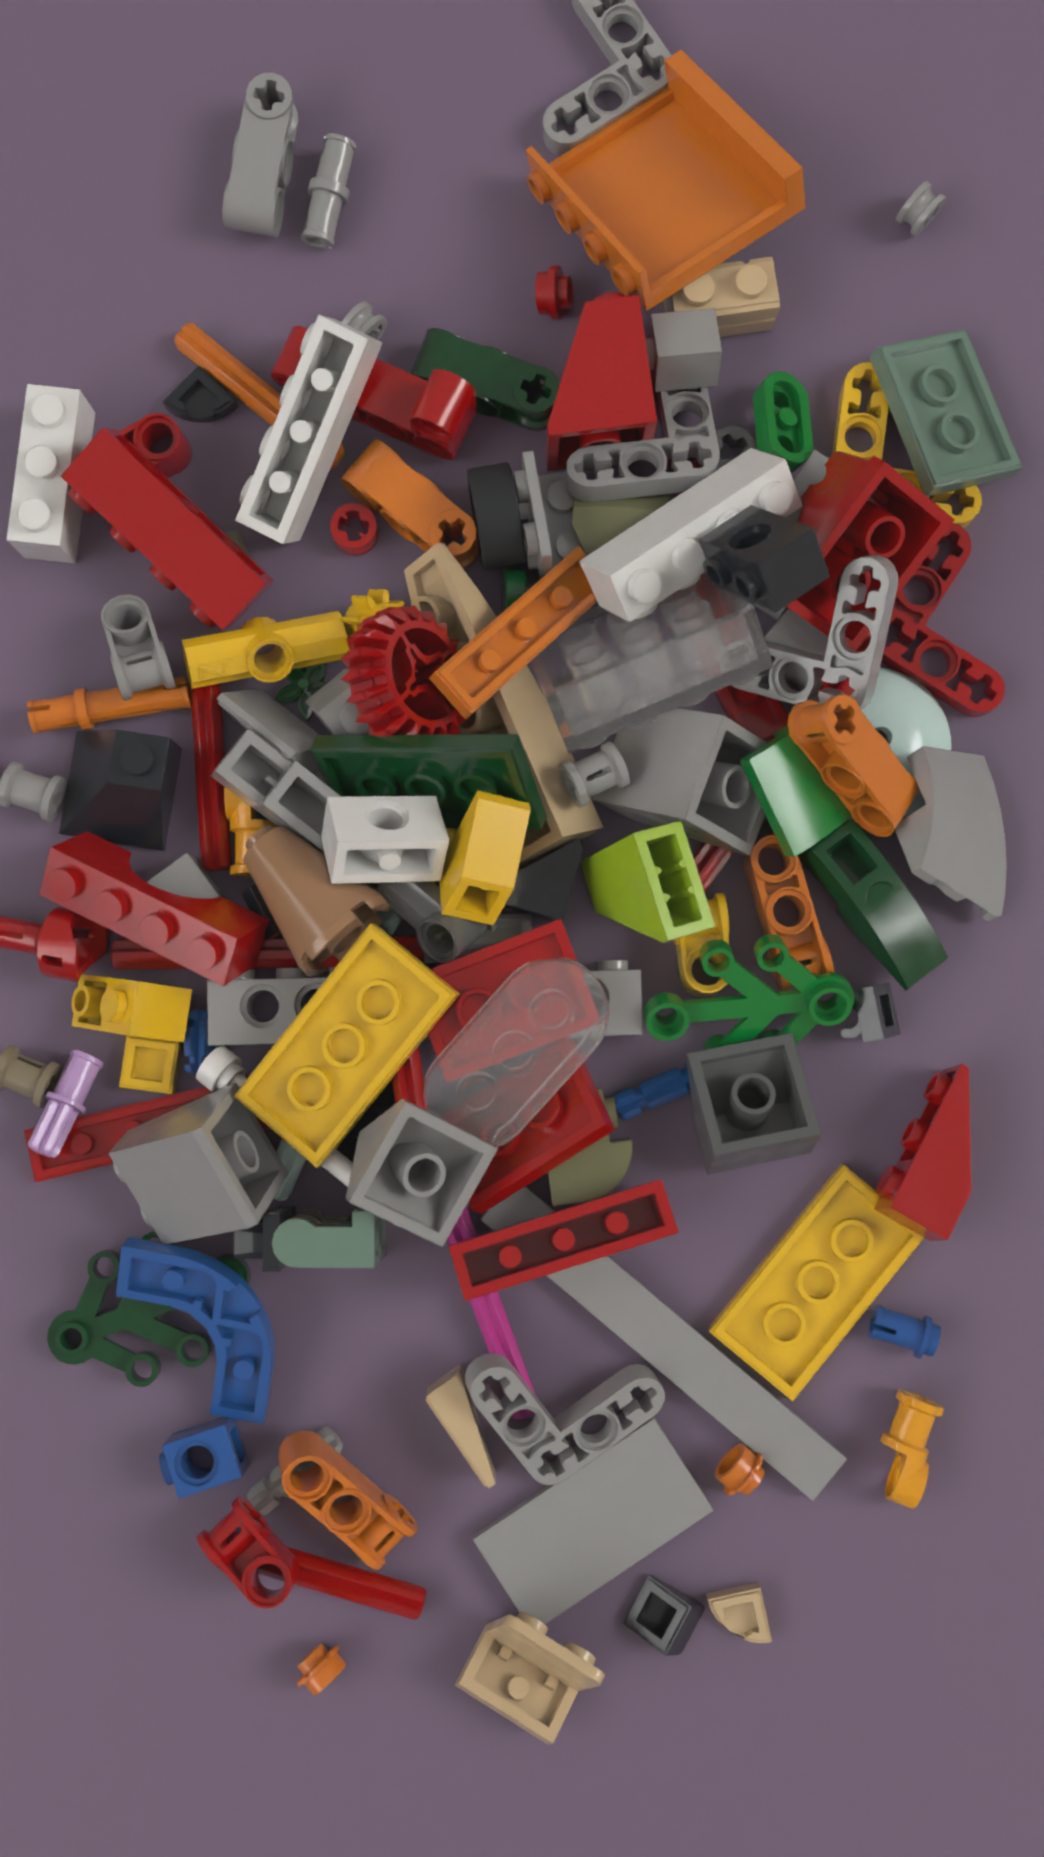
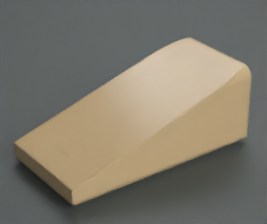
[425,1365,496,1488]

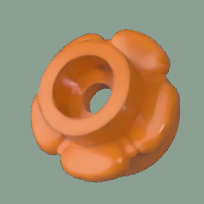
[715,1443,765,1496]
[297,1642,347,1696]

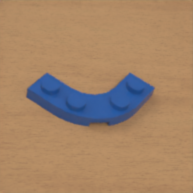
[116,1237,276,1424]

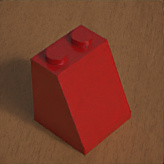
[546,292,657,471]

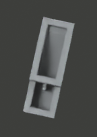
[210,729,341,853]

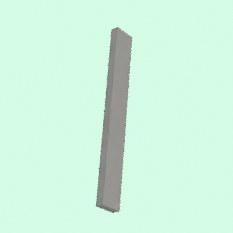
[481,1186,847,1501]

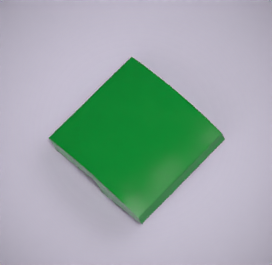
[739,725,851,857]

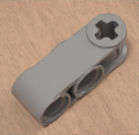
[222,72,299,237]

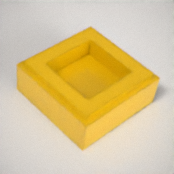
[119,1035,183,1094]

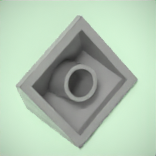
[346,1099,498,1247]

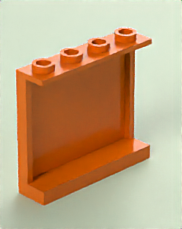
[525,50,806,312]

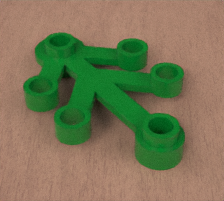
[644,934,855,1050]

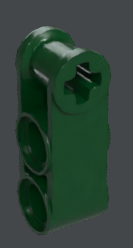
[410,328,559,431]

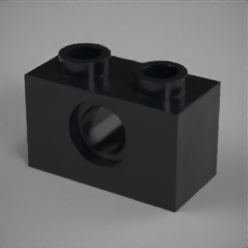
[698,505,830,612]

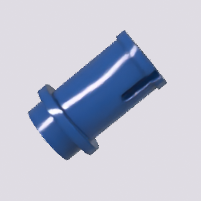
[868,1304,941,1359]

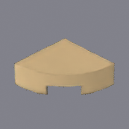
[705,1582,772,1643]

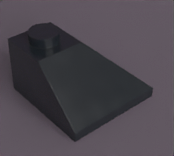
[59,729,182,851]

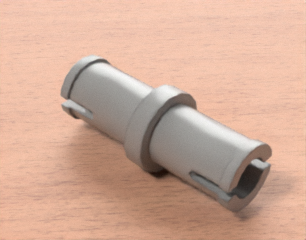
[301,133,357,249]

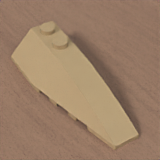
[404,543,603,869]

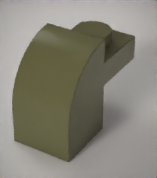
[548,1087,632,1206]

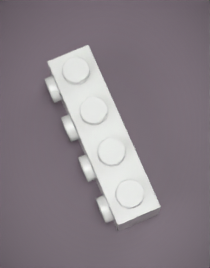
[235,314,383,544]
[579,448,802,622]

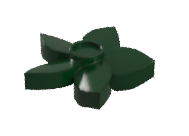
[275,663,327,721]

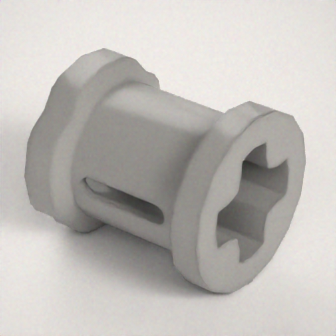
[559,741,630,808]
[0,761,67,822]

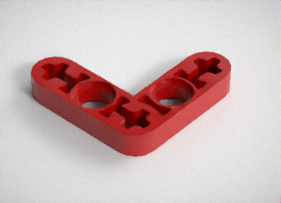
[881,523,1005,717]

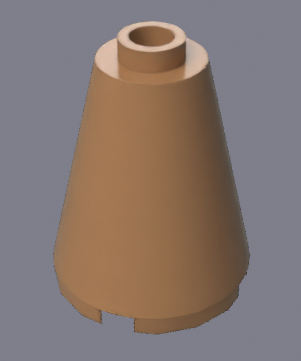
[243,825,391,977]

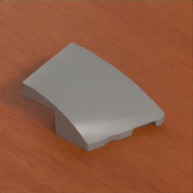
[895,746,1007,921]

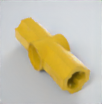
[182,611,349,689]

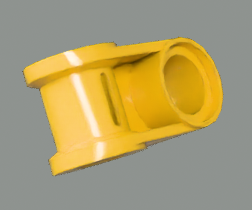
[673,892,729,997]

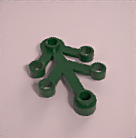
[47,1230,251,1387]

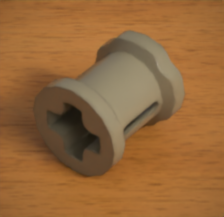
[0,1044,62,1108]

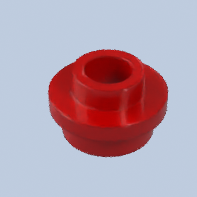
[535,265,574,320]

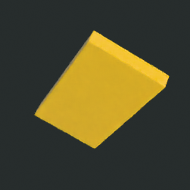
[234,923,459,1168]
[707,1164,924,1401]

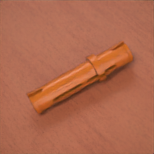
[27,675,191,734]

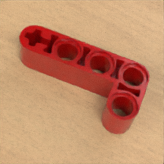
[270,326,477,461]

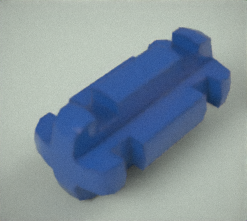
[184,1009,215,1074]

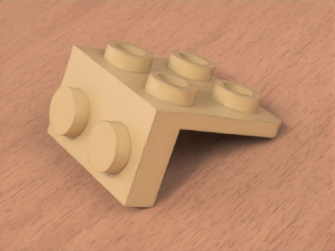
[455,1612,605,1745]

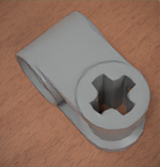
[101,594,176,701]

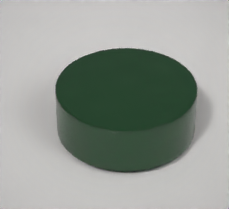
[501,568,528,613]

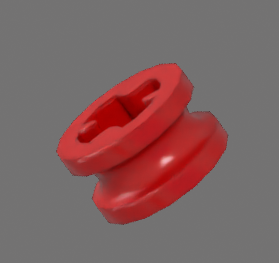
[330,502,379,556]

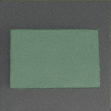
[869,329,1023,497]

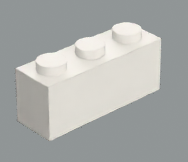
[6,384,95,564]

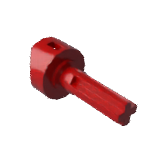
[0,906,109,982]

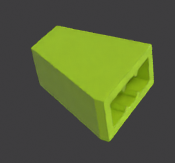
[580,821,716,943]

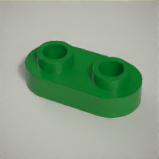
[753,371,813,473]

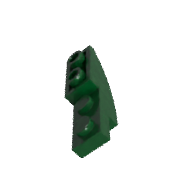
[770,818,948,991]

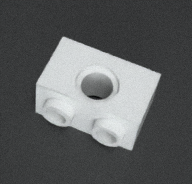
[321,796,449,884]

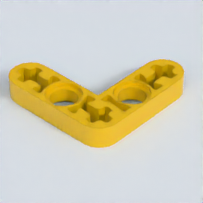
[832,362,982,528]

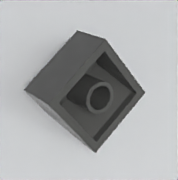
[686,1033,821,1175]

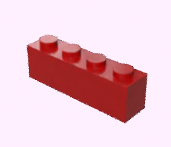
[61,427,274,630]
[448,1179,679,1301]

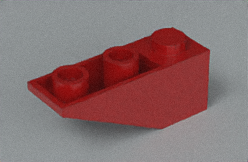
[874,1064,972,1241]

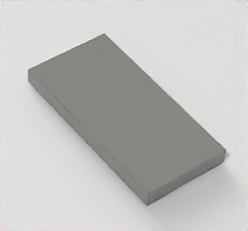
[473,1417,714,1624]

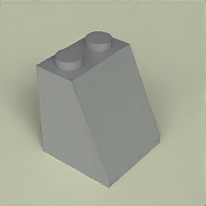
[592,701,767,856]
[108,1082,289,1244]

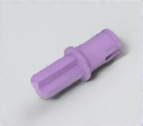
[28,1050,103,1158]

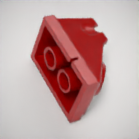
[786,451,955,651]

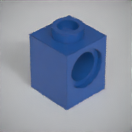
[159,1417,250,1499]

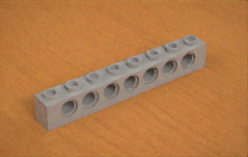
[207,960,643,1046]

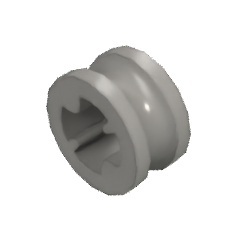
[895,180,947,237]
[342,301,388,341]

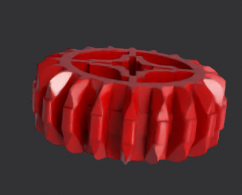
[340,605,468,737]

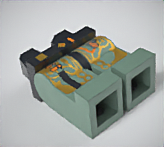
[234,1206,386,1271]

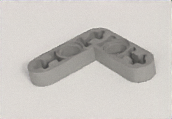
[543,0,671,156]
[566,387,720,502]
[720,555,898,712]
[465,1353,665,1485]

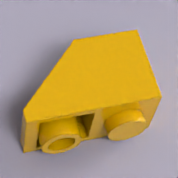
[439,790,531,925]
[71,974,192,1042]

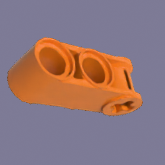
[340,439,479,569]
[788,694,920,837]
[744,835,834,991]
[278,1430,419,1570]

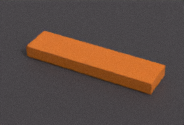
[429,546,597,720]

